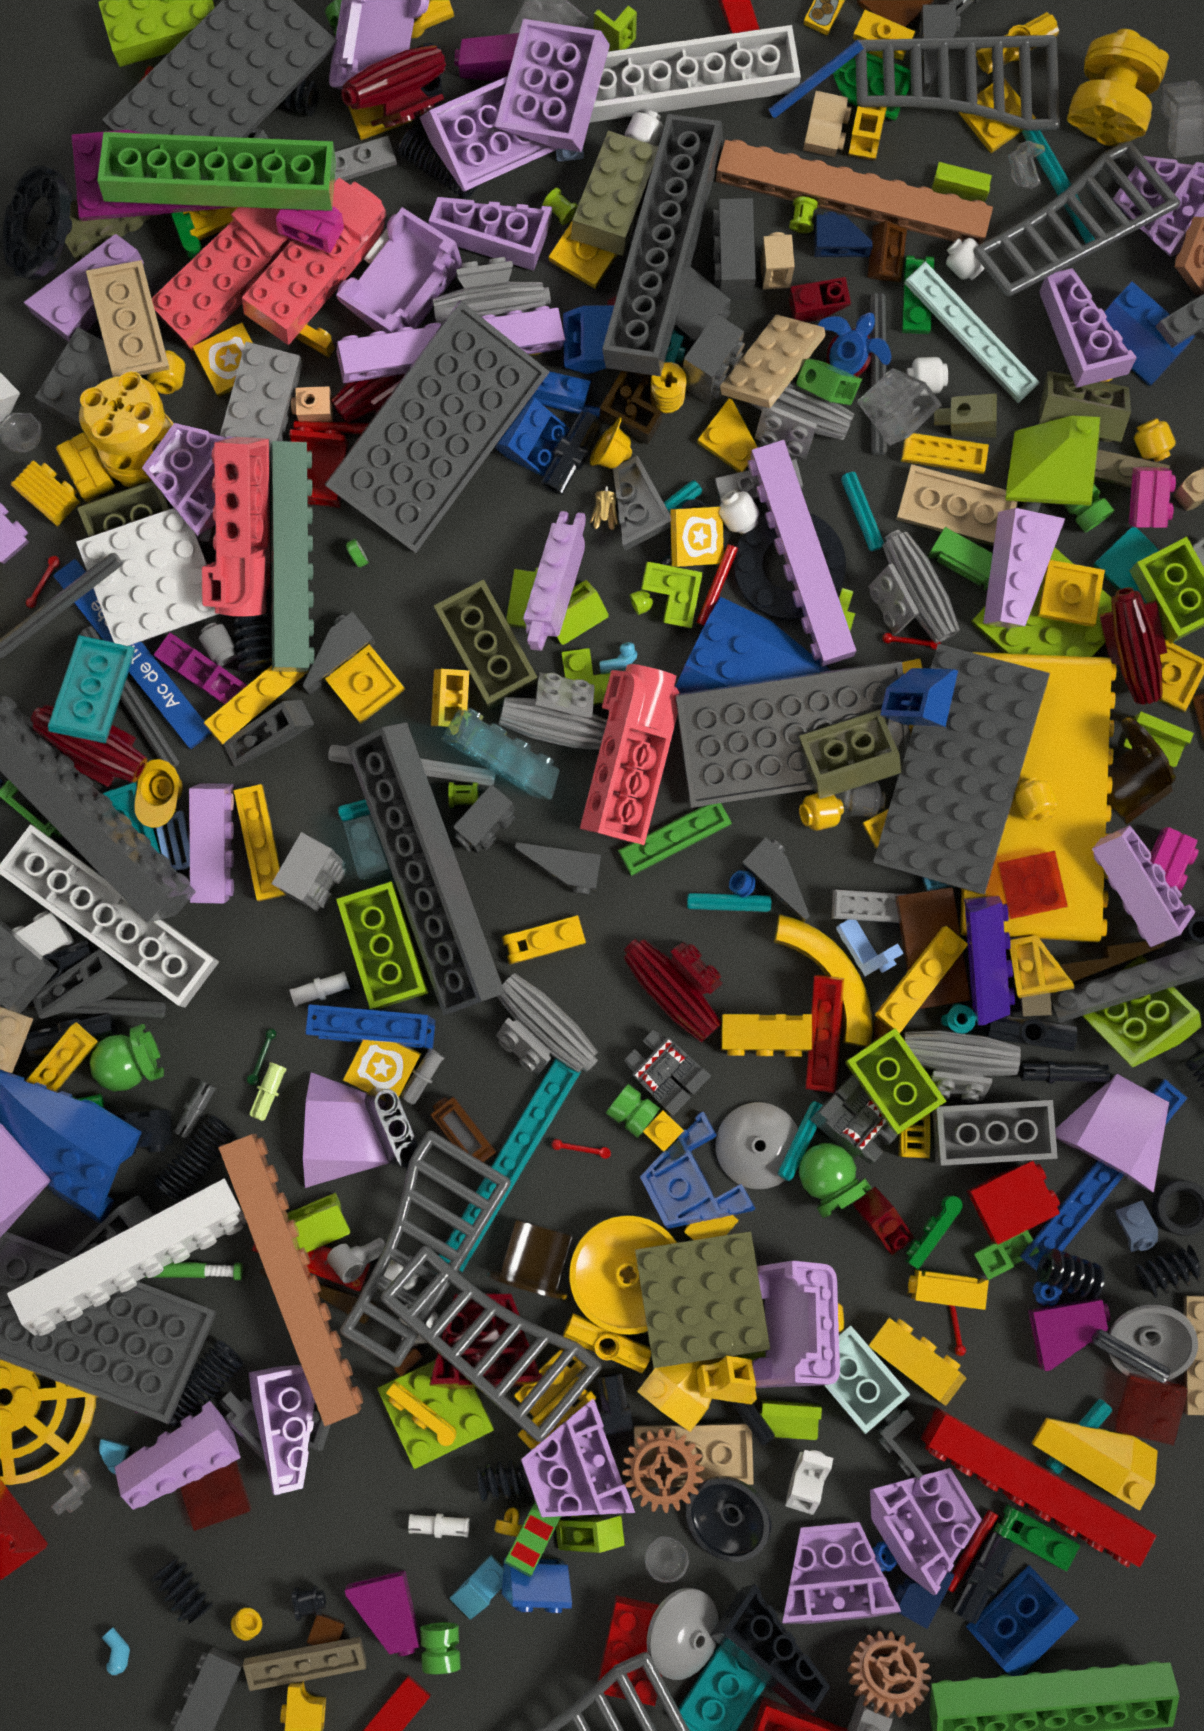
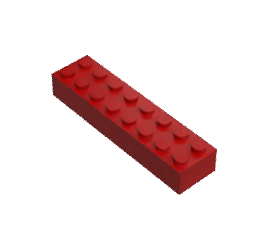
[921,1407,1157,1568]

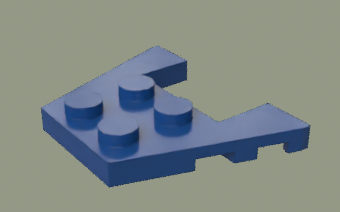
[640,1112,756,1228]

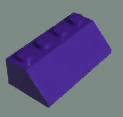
[964,896,1015,1025]

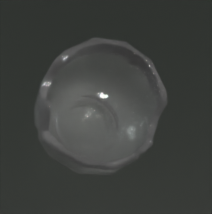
[0,412,42,453]
[644,1536,689,1583]

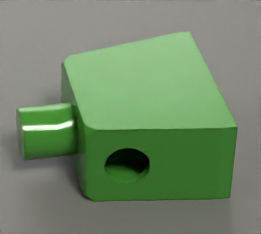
[795,358,862,405]

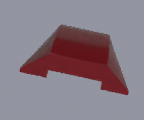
[429,1294,543,1389]

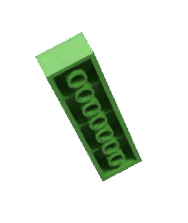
[98,132,336,211]
[929,1661,1180,1731]

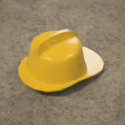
[590,417,632,469]
[135,759,183,828]

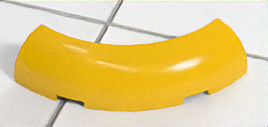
[774,914,872,1047]

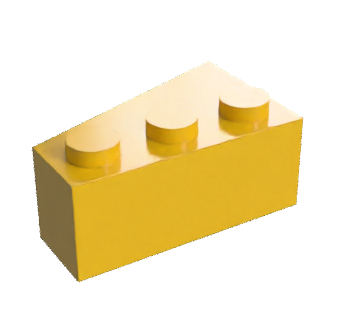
[721,1014,812,1057]
[869,1318,966,1406]

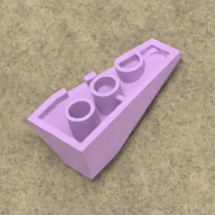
[248,1365,316,1495]

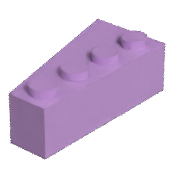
[114,1401,241,1510]

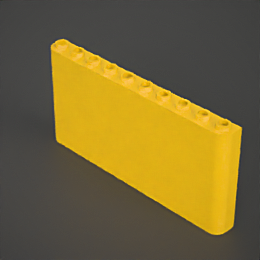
[960,652,1116,942]

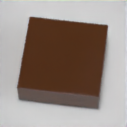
[394,1346,425,1376]
[307,1614,346,1645]

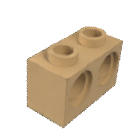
[760,232,795,290]

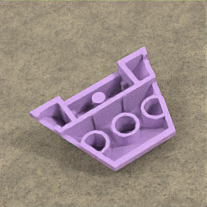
[1113,156,1204,257]
[142,423,234,536]
[303,1072,395,1188]
[1055,1074,1169,1192]
[521,1398,635,1517]
[870,1468,982,1595]
[782,1522,901,1624]

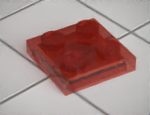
[997,850,1068,920]
[1115,1373,1188,1445]
[180,1460,252,1531]

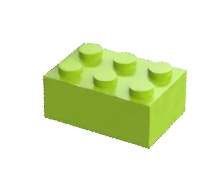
[1129,537,1204,644]
[845,1028,946,1135]

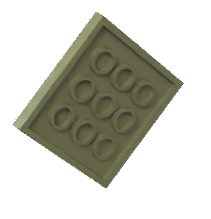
[635,1231,770,1368]

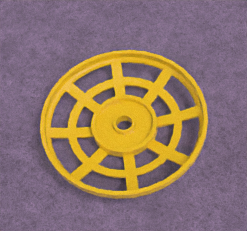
[0,1360,96,1485]

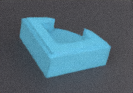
[99,1438,131,1475]

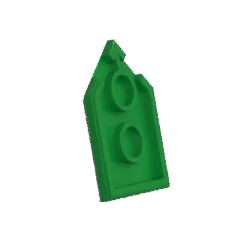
[832,52,911,121]

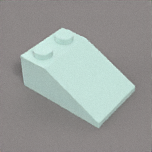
[824,1326,910,1434]

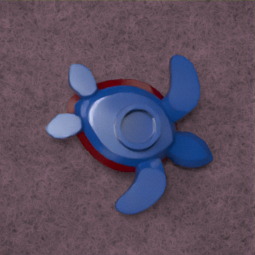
[818,312,892,377]

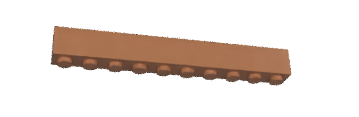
[716,140,993,245]
[219,1134,363,1426]

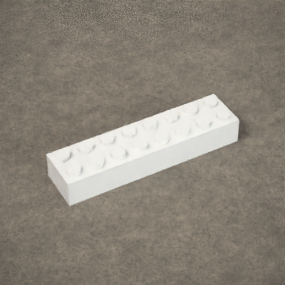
[589,25,801,123]
[0,824,219,1008]
[7,1179,247,1336]

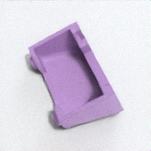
[329,0,429,90]
[336,207,462,334]
[752,1261,840,1388]

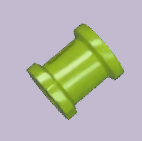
[542,188,578,225]
[789,196,818,233]
[449,782,478,808]

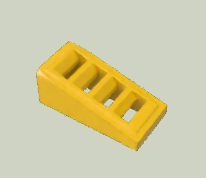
[898,1113,930,1158]

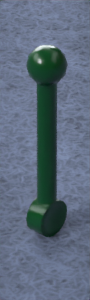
[247,1028,277,1085]

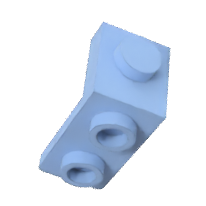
[836,920,903,976]

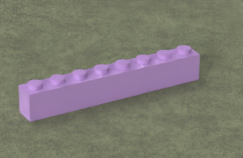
[336,306,565,383]
[748,440,856,667]

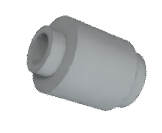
[199,623,237,666]

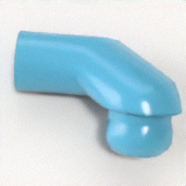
[600,642,637,674]
[102,1627,130,1675]

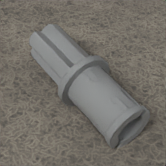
[401,1048,445,1104]

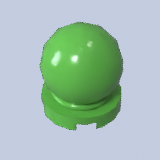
[89,1024,164,1092]
[799,1143,871,1218]

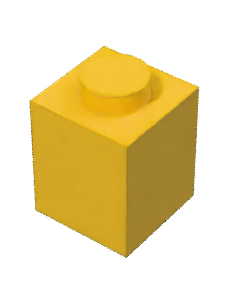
[643,1110,684,1152]

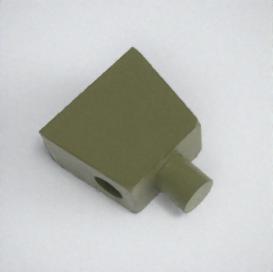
[934,394,997,438]

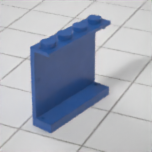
[306,1005,436,1049]

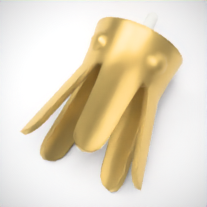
[590,486,619,530]

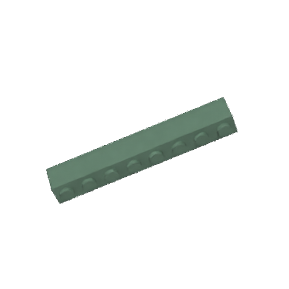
[270,441,314,672]

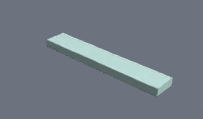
[904,262,1040,403]

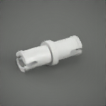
[290,972,350,1007]
[408,1513,469,1538]

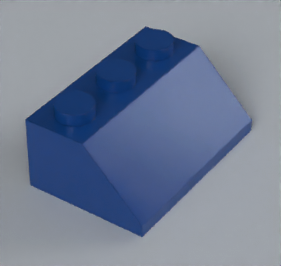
[1104,282,1195,386]
[966,1565,1079,1676]

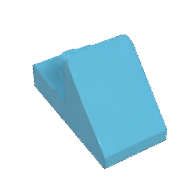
[449,1555,503,1620]

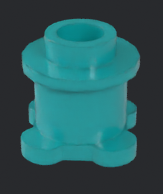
[941,1003,976,1034]

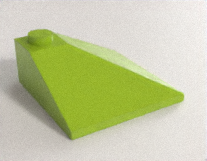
[1005,416,1100,505]
[1082,955,1202,1068]

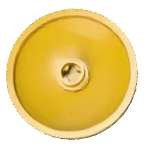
[570,1216,677,1335]

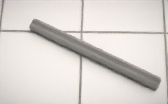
[328,744,496,786]

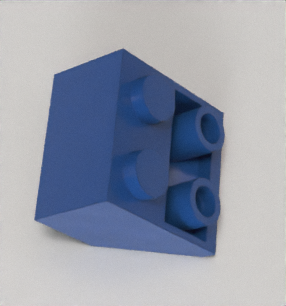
[563,306,614,375]
[494,397,570,476]
[880,668,958,727]
[501,1557,572,1613]

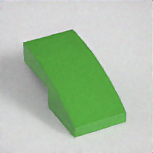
[974,1230,1039,1280]

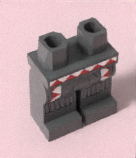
[624,1030,711,1116]
[810,1075,898,1164]

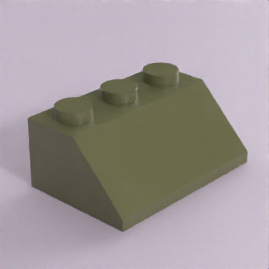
[1039,371,1131,442]
[77,481,172,537]
[799,710,901,799]

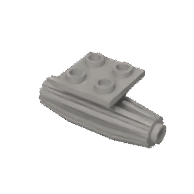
[433,257,551,325]
[748,382,854,459]
[868,530,960,643]
[499,672,607,750]
[496,973,598,1075]
[902,1031,1021,1103]

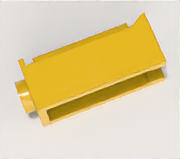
[908,1269,989,1310]

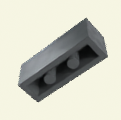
[170,1646,244,1731]

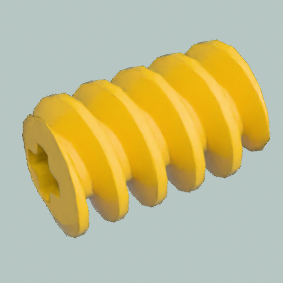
[650,362,687,413]

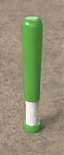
[144,1262,243,1280]

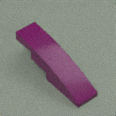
[153,632,247,705]

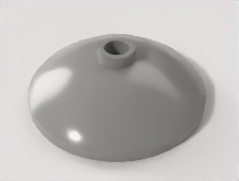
[715,1102,798,1189]
[1109,1305,1198,1382]
[647,1588,719,1680]

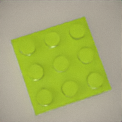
[377,1359,494,1469]

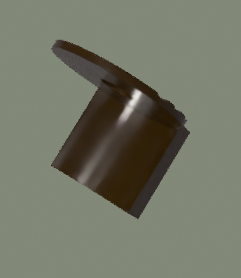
[1107,717,1176,825]
[487,1220,572,1299]

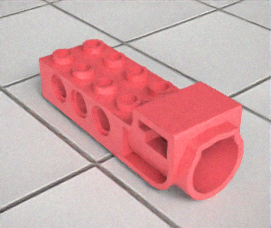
[242,178,387,345]
[152,207,292,351]
[202,437,270,616]
[580,664,680,845]

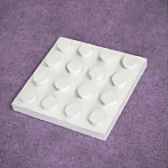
[76,508,218,646]

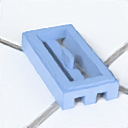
[156,811,190,871]

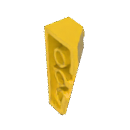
[637,1357,724,1432]
[1032,1418,1158,1511]

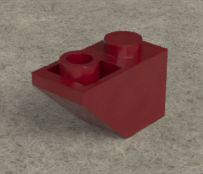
[788,277,851,322]
[853,1187,914,1255]

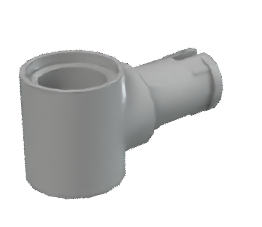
[327,1238,386,1283]

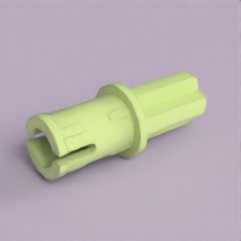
[249,1062,287,1121]

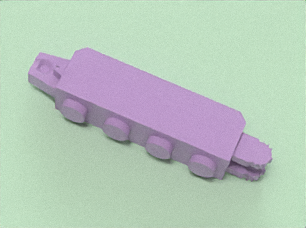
[523,511,586,651]

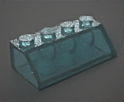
[441,708,559,800]

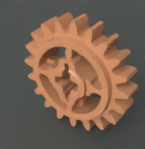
[623,1428,704,1513]
[848,1631,931,1717]

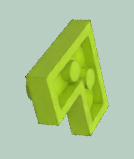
[641,562,703,628]
[562,648,610,706]

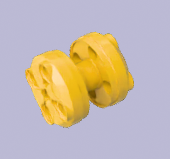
[1067,29,1169,146]
[79,371,174,487]

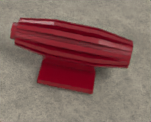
[341,45,446,128]
[331,374,405,423]
[1099,588,1168,705]
[31,705,148,787]
[623,939,723,1042]

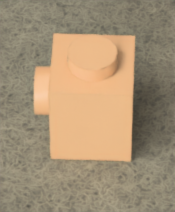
[291,387,333,422]

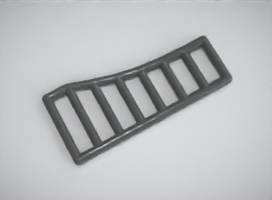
[855,35,1060,131]
[973,141,1180,297]
[340,1131,511,1367]
[380,1246,602,1442]
[534,1652,690,1731]

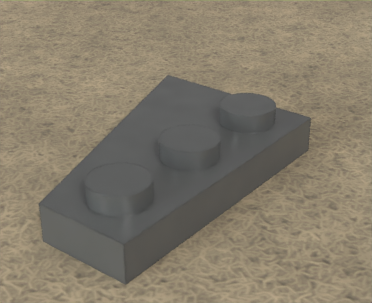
[613,455,671,551]

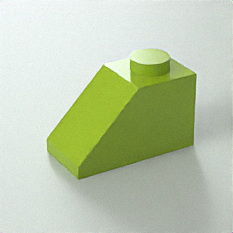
[556,1514,625,1553]

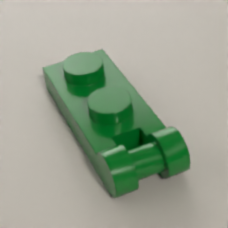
[171,212,203,260]
[902,255,934,334]
[905,1196,962,1269]
[994,1504,1081,1572]

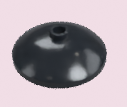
[686,1476,771,1562]

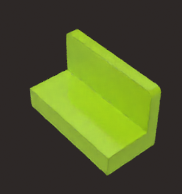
[594,6,637,52]
[932,162,992,202]
[506,567,538,629]
[557,580,609,645]
[1123,712,1194,768]
[287,1193,350,1252]
[760,1400,822,1440]

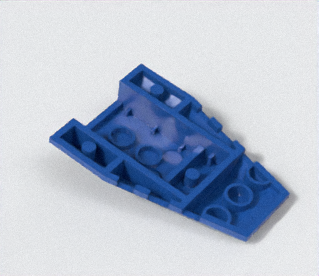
[676,597,831,694]
[0,1070,141,1224]

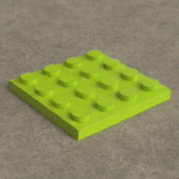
[970,547,1112,657]

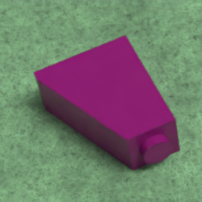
[454,33,519,82]
[1028,1298,1110,1371]
[345,1570,421,1656]

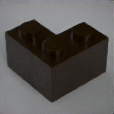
[600,371,662,445]

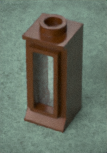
[431,1096,497,1162]

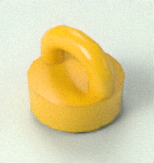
[494,1507,523,1537]
[231,1608,262,1641]

